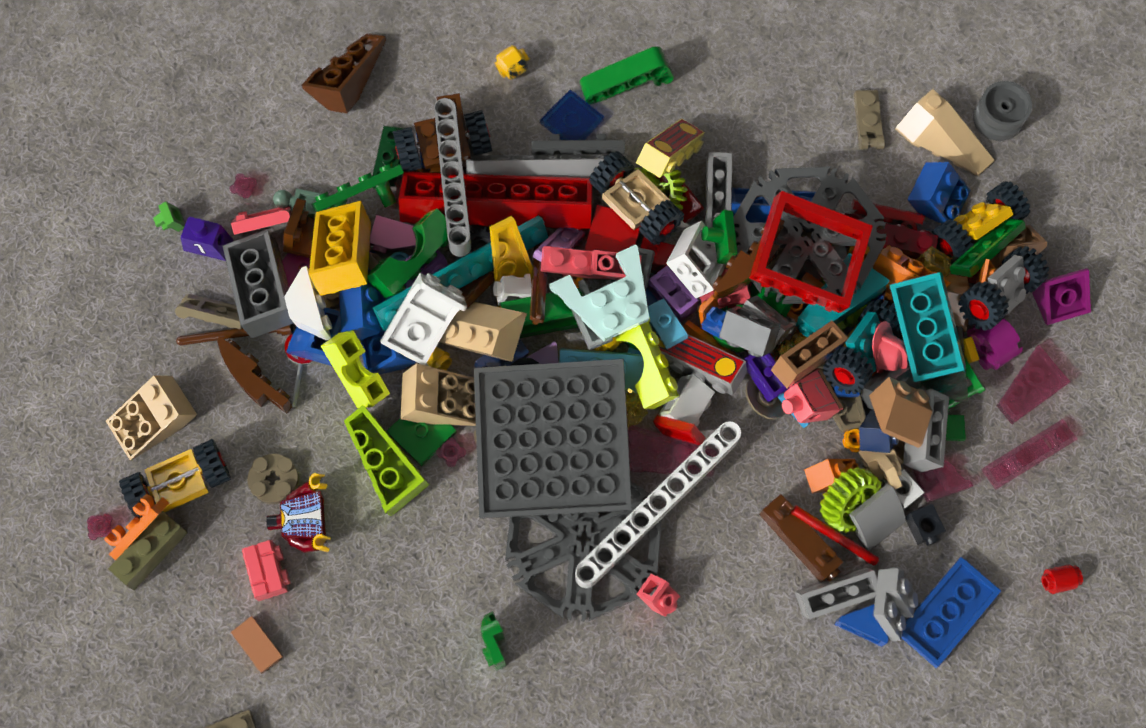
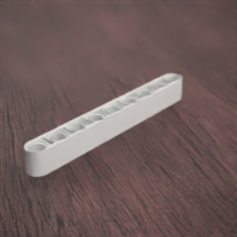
[575,421,741,588]

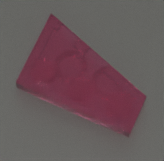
[996,344,1070,425]

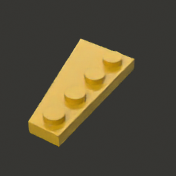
[490,216,533,308]

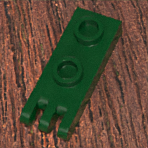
[372,126,404,187]

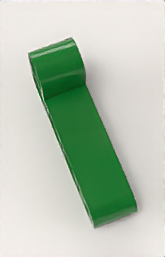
[579,46,674,104]

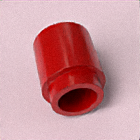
[1041,564,1083,594]

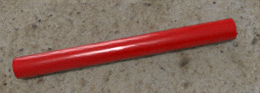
[791,505,879,566]

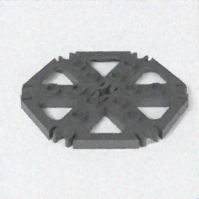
[733,166,887,304]
[505,481,662,622]

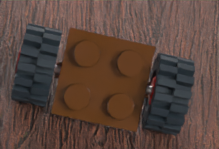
[393,110,492,172]

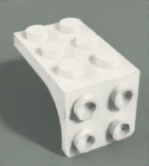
[381,273,467,365]

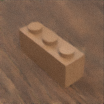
[771,321,848,389]

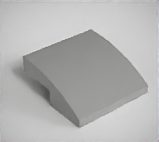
[849,484,906,551]

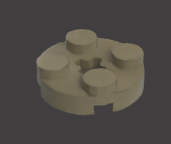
[247,454,299,504]

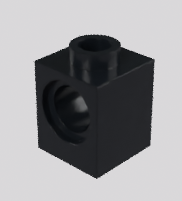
[905,504,946,546]

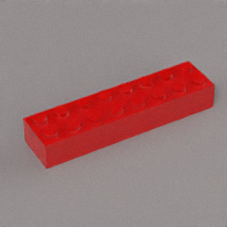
[399,172,592,229]

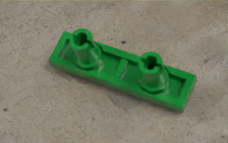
[311,163,404,213]

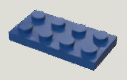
[902,557,1001,668]

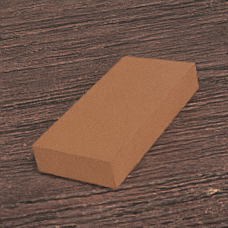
[231,616,283,674]

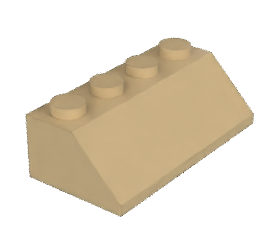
[439,302,526,362]

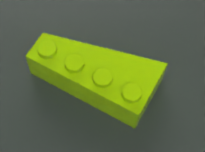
[344,405,430,516]

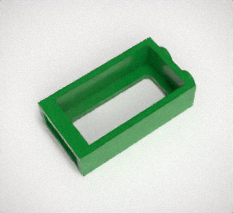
[500,288,583,339]

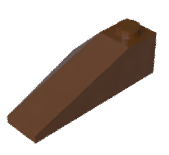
[301,33,386,114]

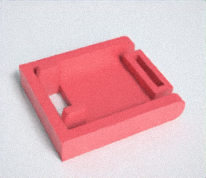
[231,206,292,235]

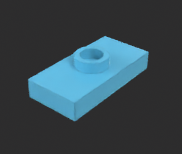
[648,298,688,349]

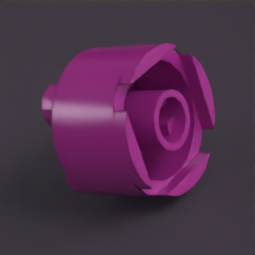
[966,318,1023,370]

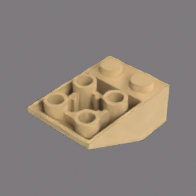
[401,364,476,426]
[106,375,197,460]

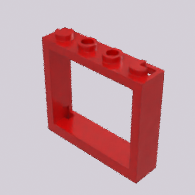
[749,191,873,313]

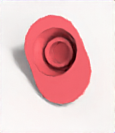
[872,321,908,373]

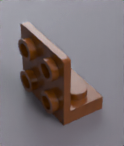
[283,198,315,258]

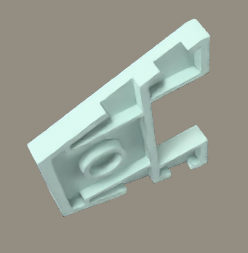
[549,245,649,341]

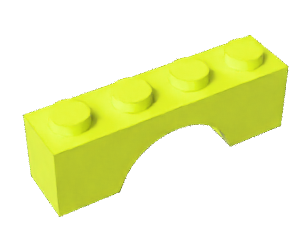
[615,317,679,409]

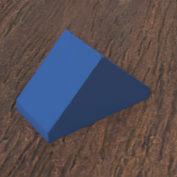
[834,604,889,647]

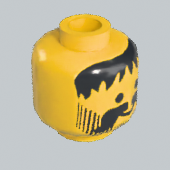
[494,45,530,80]

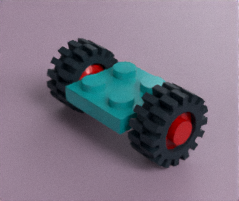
[823,299,902,394]

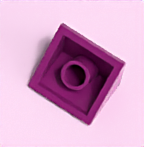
[1032,268,1091,325]

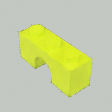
[321,331,390,408]

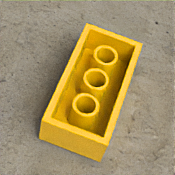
[309,201,371,296]

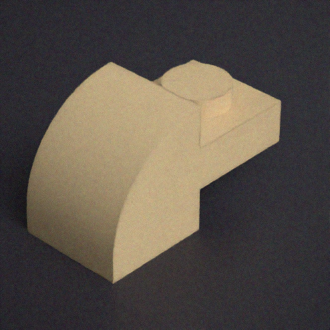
[858,449,902,490]

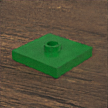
[387,418,457,466]

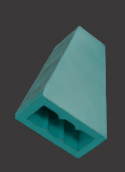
[796,253,890,337]

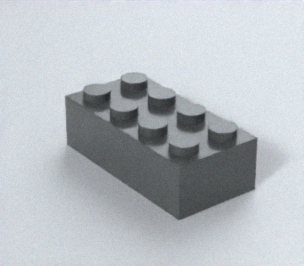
[223,229,294,338]

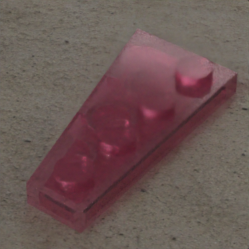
[627,424,718,477]

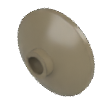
[745,378,785,419]

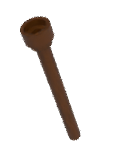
[176,324,293,346]

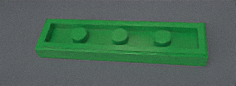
[949,219,1026,277]

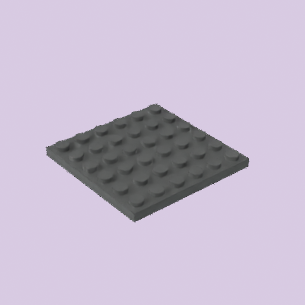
[474,359,632,519]

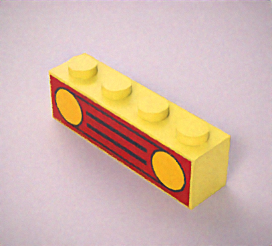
[636,118,705,178]

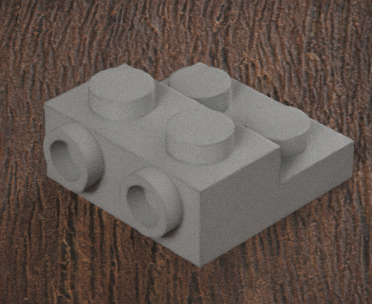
[874,567,918,641]

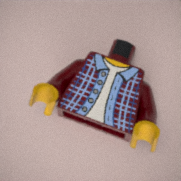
[266,473,331,553]

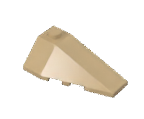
[896,89,995,176]

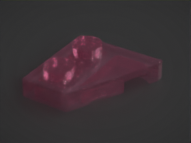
[912,460,973,503]

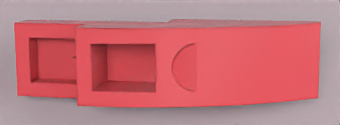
[541,246,642,280]

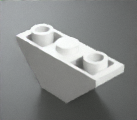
[284,266,332,340]

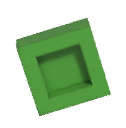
[153,202,185,232]

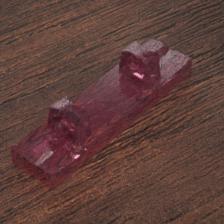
[981,419,1077,490]

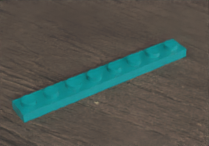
[373,216,549,331]

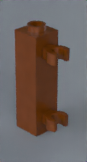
[759,494,843,583]

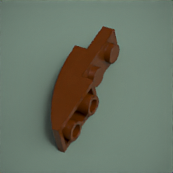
[712,219,785,300]
[217,336,292,414]

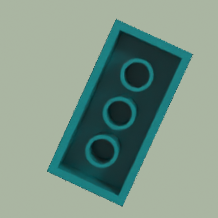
[890,272,967,382]

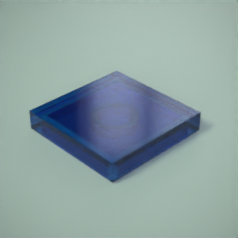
[540,89,604,140]

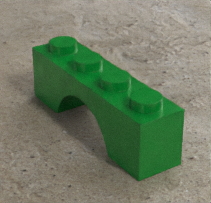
[367,208,448,298]

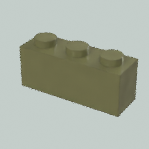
[108,511,187,590]

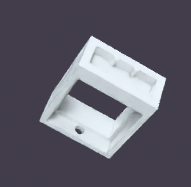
[667,221,726,298]

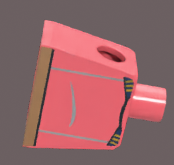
[782,368,843,424]

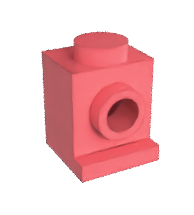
[636,574,680,617]

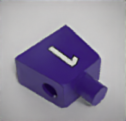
[180,217,234,261]

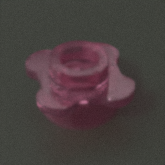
[229,173,257,199]
[436,438,466,467]
[87,514,113,540]

